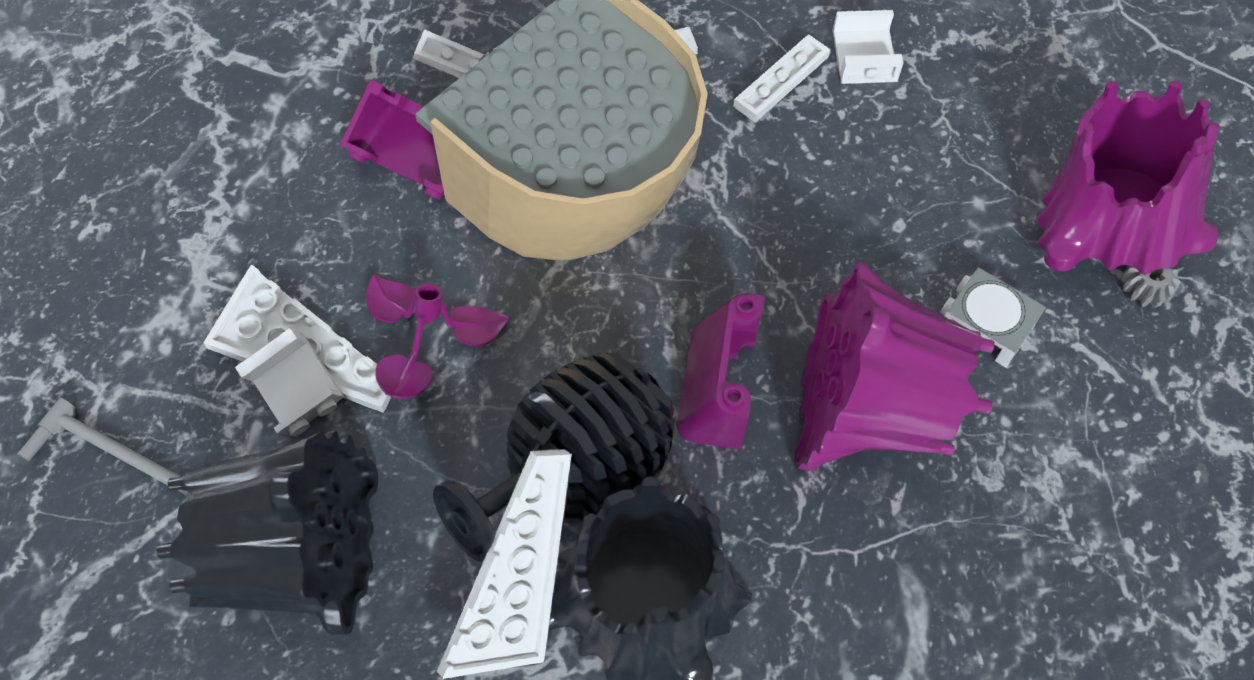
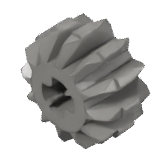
[1121,265,1181,308]

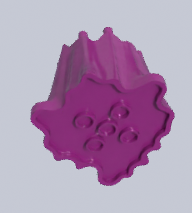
[1036,81,1219,275]
[794,262,994,471]

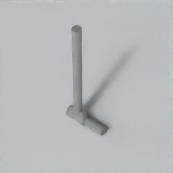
[17,398,191,497]

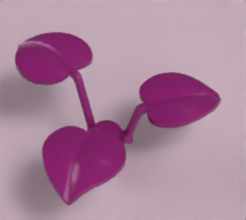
[366,274,509,399]

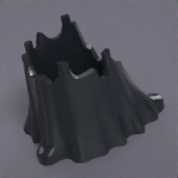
[156,431,379,636]
[548,477,752,680]

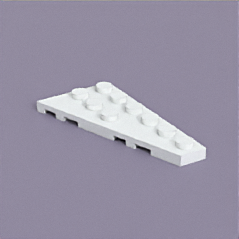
[204,264,391,413]
[437,449,571,679]

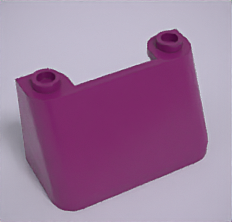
[340,79,445,200]
[677,293,765,450]

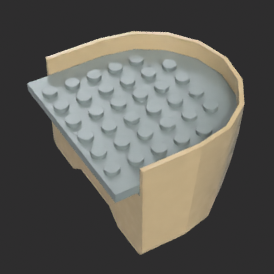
[415,0,708,261]

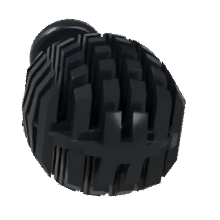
[433,352,675,562]

